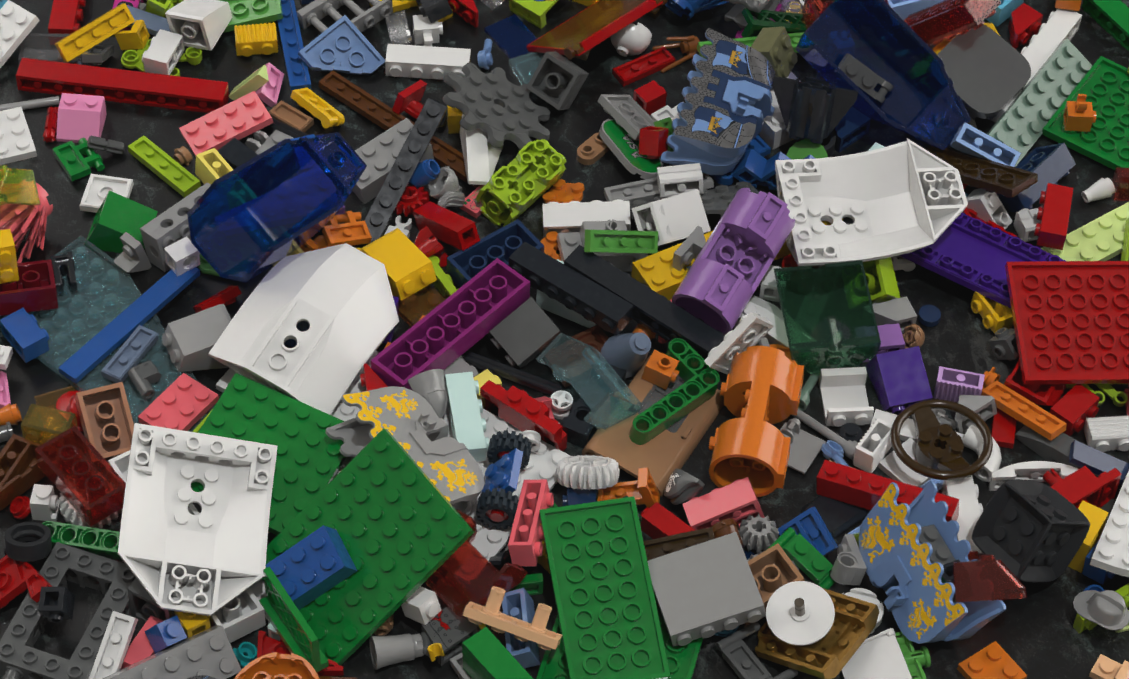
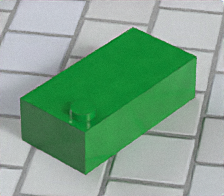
[462,627,533,679]

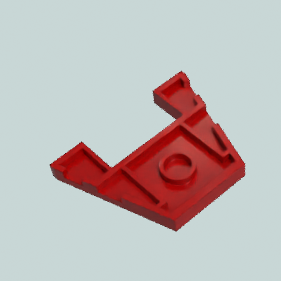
[0,555,53,609]

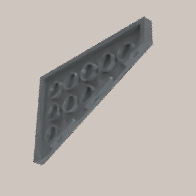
[630,181,759,219]

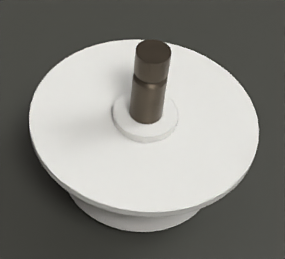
[766,581,835,646]

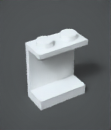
[819,367,874,427]

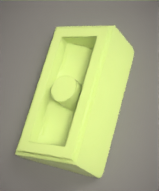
[229,65,269,100]

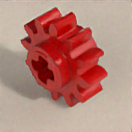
[396,185,429,217]

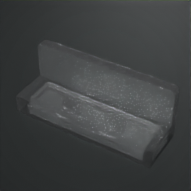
[18,33,83,65]

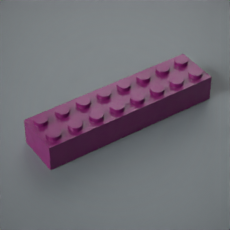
[371,258,530,391]

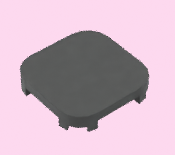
[930,24,1031,120]

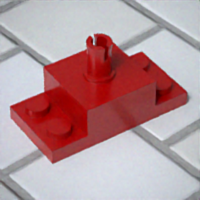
[1043,466,1122,508]

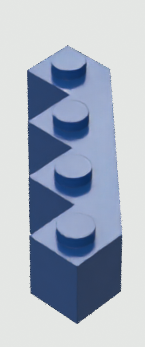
[732,148,816,191]

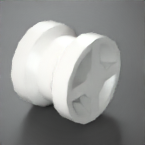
[551,390,573,419]

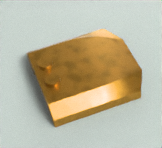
[755,588,879,679]

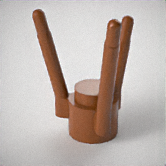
[652,35,700,73]

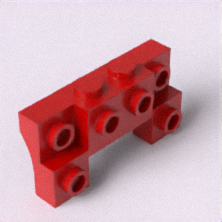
[480,380,567,451]

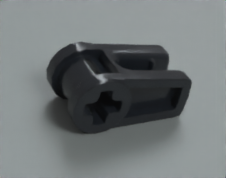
[50,251,78,293]

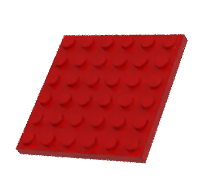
[1005,261,1129,385]

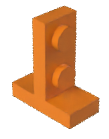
[597,467,660,508]

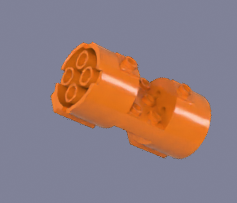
[709,346,804,497]

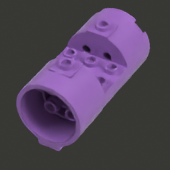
[672,188,795,335]

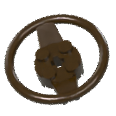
[890,399,993,481]

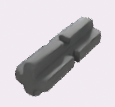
[87,136,124,154]

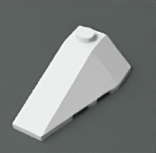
[459,114,504,185]
[734,296,824,367]

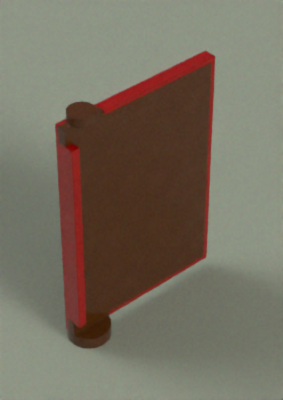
[526,0,667,59]

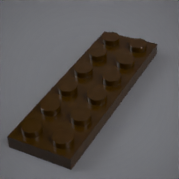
[925,144,1038,198]

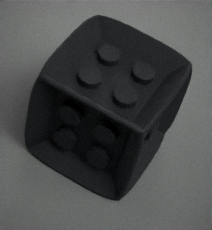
[971,479,1090,582]

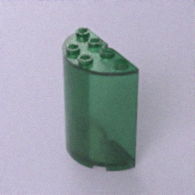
[774,260,881,375]

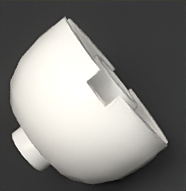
[610,22,652,56]

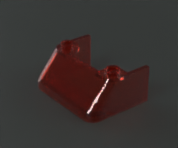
[953,551,1026,602]

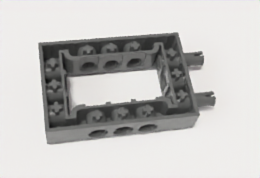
[0,542,136,679]

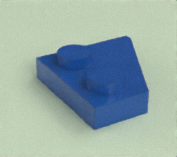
[778,507,838,557]

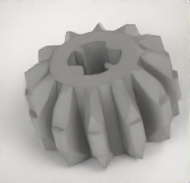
[738,513,779,554]

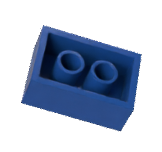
[266,525,357,610]

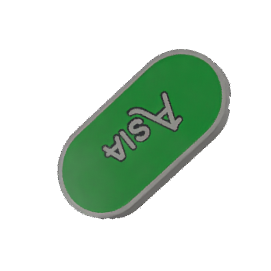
[599,119,663,179]

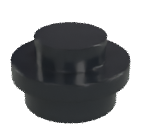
[839,423,862,442]

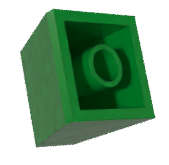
[84,190,158,253]

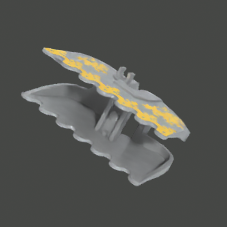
[325,386,484,520]

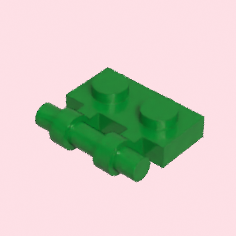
[52,138,105,181]

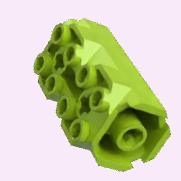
[476,139,566,226]

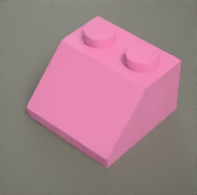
[56,93,107,143]

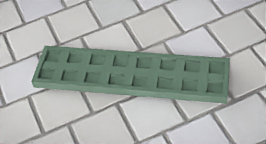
[987,38,1092,167]

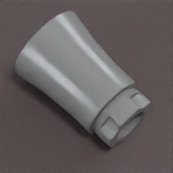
[369,633,424,670]

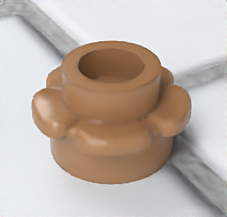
[173,146,193,166]

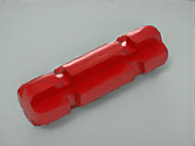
[43,106,58,143]

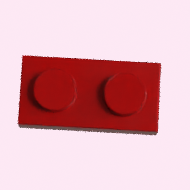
[193,286,242,313]

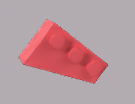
[682,477,765,530]

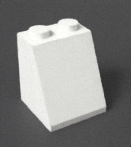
[165,0,232,51]

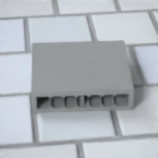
[648,532,766,647]

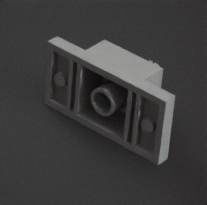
[556,219,648,272]

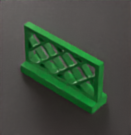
[259,566,329,672]

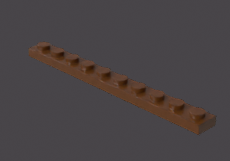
[318,70,480,189]

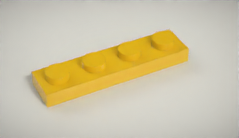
[55,3,135,62]

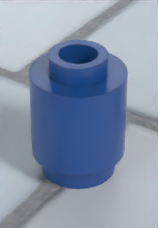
[410,159,440,188]

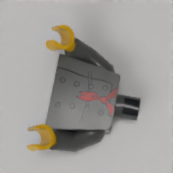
[420,607,486,666]

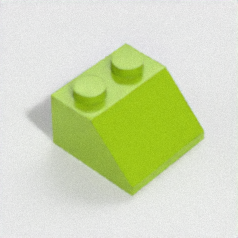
[841,257,900,310]

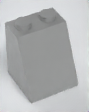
[162,304,232,372]

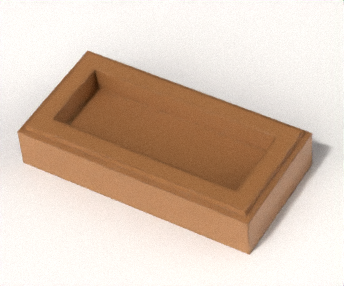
[269,100,314,133]

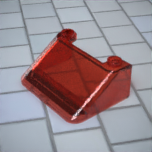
[425,509,528,618]

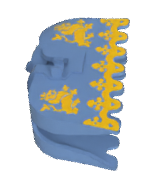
[859,481,1006,644]

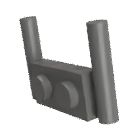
[715,622,798,679]

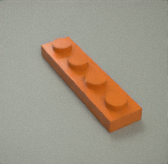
[981,380,1067,441]

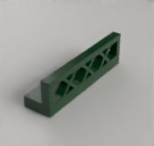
[741,8,820,38]

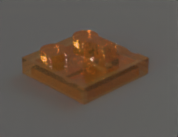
[398,285,446,327]

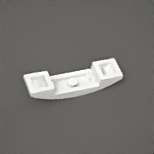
[989,461,1079,491]

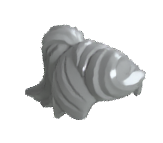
[428,166,465,208]

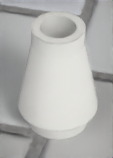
[1081,177,1115,203]

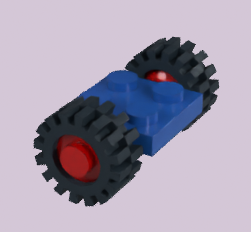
[476,430,531,530]

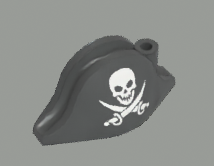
[664,468,705,505]

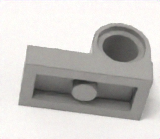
[830,534,867,585]

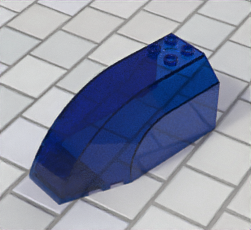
[795,0,971,150]
[187,132,367,282]

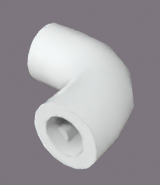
[963,425,1002,482]

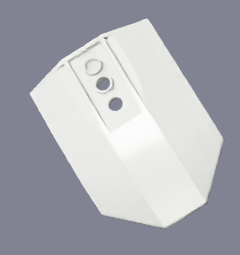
[775,138,968,266]
[208,243,399,415]
[118,423,278,616]

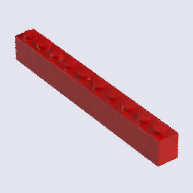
[16,58,229,113]

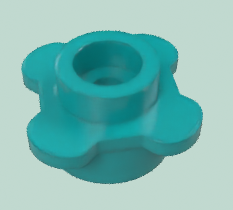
[233,642,257,668]

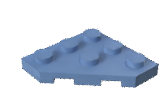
[298,15,385,76]

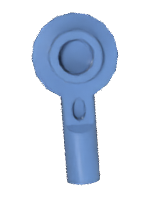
[477,39,493,70]
[821,440,849,467]

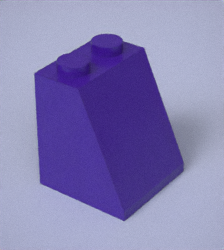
[865,346,933,414]

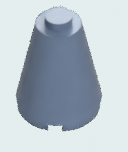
[601,332,651,378]

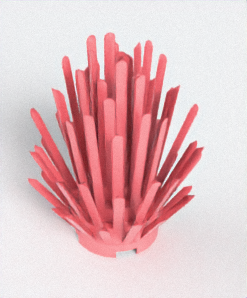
[0,180,53,263]

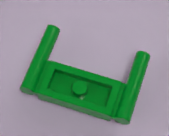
[765,527,835,590]

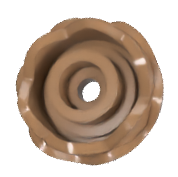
[902,323,925,349]

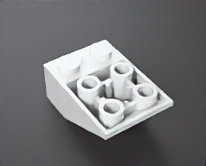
[632,189,711,248]

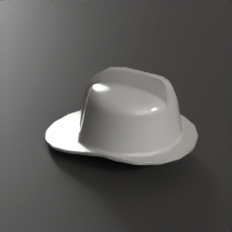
[1073,590,1129,630]

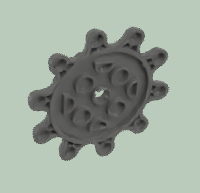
[443,62,550,150]

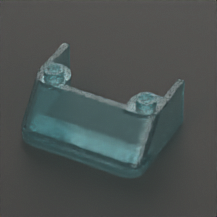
[536,333,643,429]

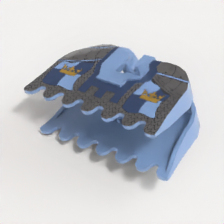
[660,28,776,175]

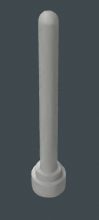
[792,409,858,461]

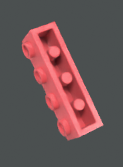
[508,479,554,567]

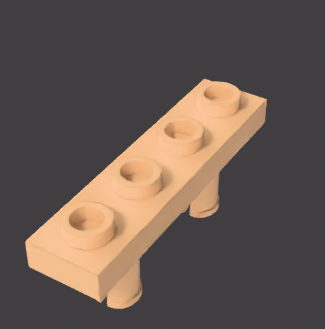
[463,586,562,650]

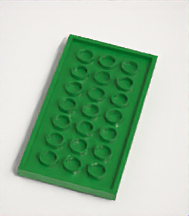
[539,496,671,679]

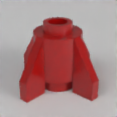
[414,225,448,267]

